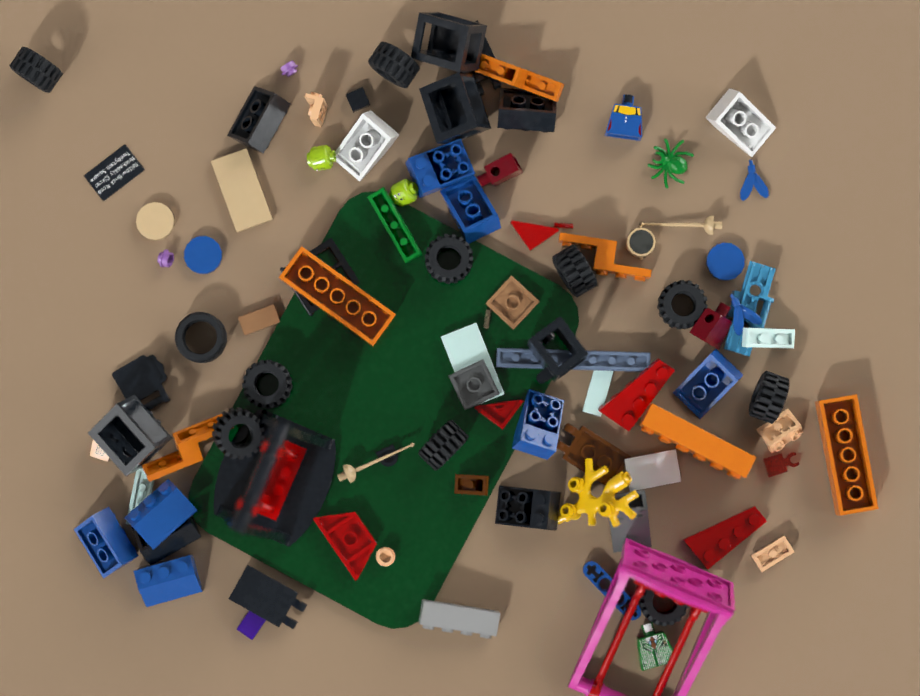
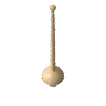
[640,216,722,235]
[337,443,414,483]

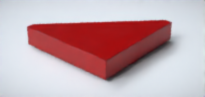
[510,220,559,251]
[474,399,524,430]

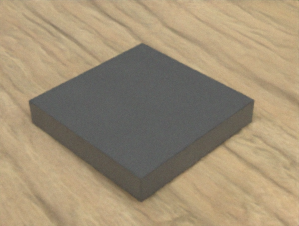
[448,360,499,410]

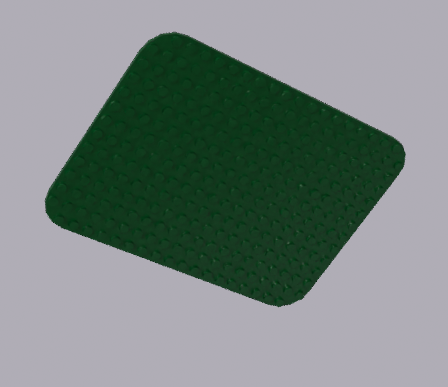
[188,191,579,629]

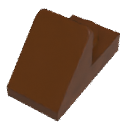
[454,474,489,496]

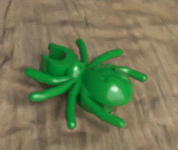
[647,138,694,188]

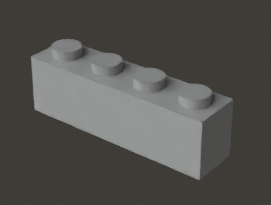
[419,599,500,639]

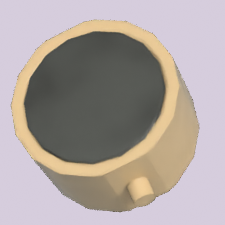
[626,225,656,260]

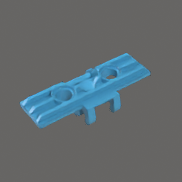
[724,261,776,357]

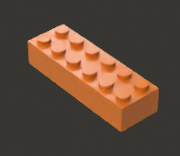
[279,246,396,346]
[815,394,878,516]
[638,403,757,480]

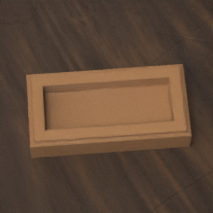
[238,304,280,336]

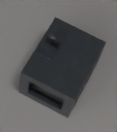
[411,12,487,72]
[419,72,491,144]
[527,316,589,384]
[88,395,172,476]

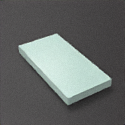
[441,323,504,405]

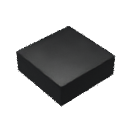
[345,87,370,113]

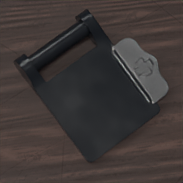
[112,355,171,411]

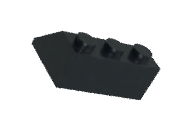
[227,86,291,154]
[497,88,557,133]
[131,515,201,566]

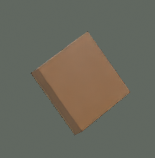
[485,275,540,330]

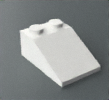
[705,88,776,157]
[335,111,399,181]

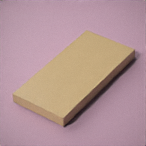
[211,148,273,233]

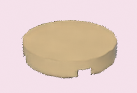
[136,202,175,241]

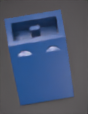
[405,138,475,198]
[512,389,564,460]

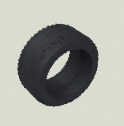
[175,312,227,363]

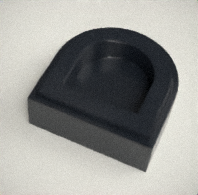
[376,444,398,467]

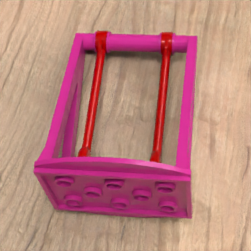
[568,538,735,696]

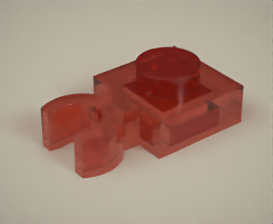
[763,452,799,477]

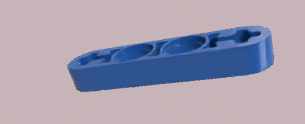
[583,561,641,620]

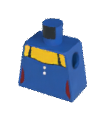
[605,94,642,141]

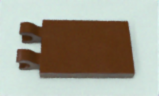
[557,423,631,485]

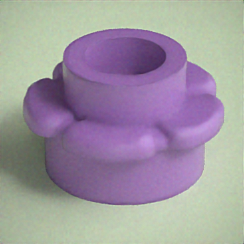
[280,60,298,77]
[157,249,174,268]

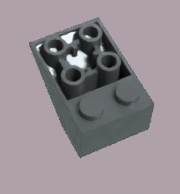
[608,490,652,553]

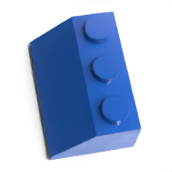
[124,479,197,549]
[74,507,139,579]
[133,554,203,607]

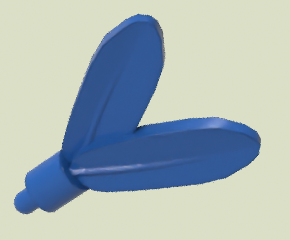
[740,160,769,201]
[730,294,762,336]

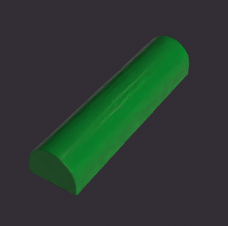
[367,187,423,263]

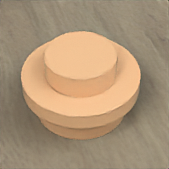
[376,547,395,566]

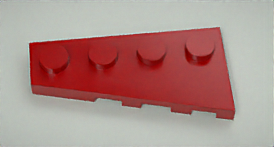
[598,358,675,431]
[683,506,767,570]

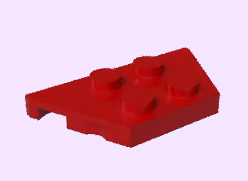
[313,512,377,581]

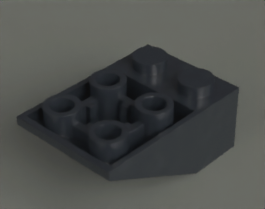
[495,486,561,531]

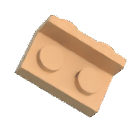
[305,92,328,127]
[756,409,803,453]

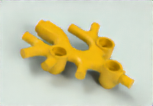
[557,458,638,527]

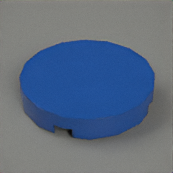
[184,236,222,274]
[706,243,745,281]

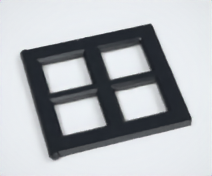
[280,238,360,316]

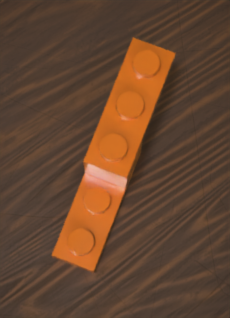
[475,54,565,102]
[558,232,652,282]
[142,414,234,482]

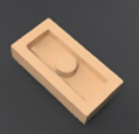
[751,535,794,572]

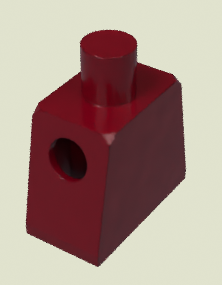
[477,153,523,187]
[689,302,732,350]

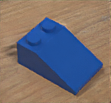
[440,175,501,244]
[673,349,743,419]

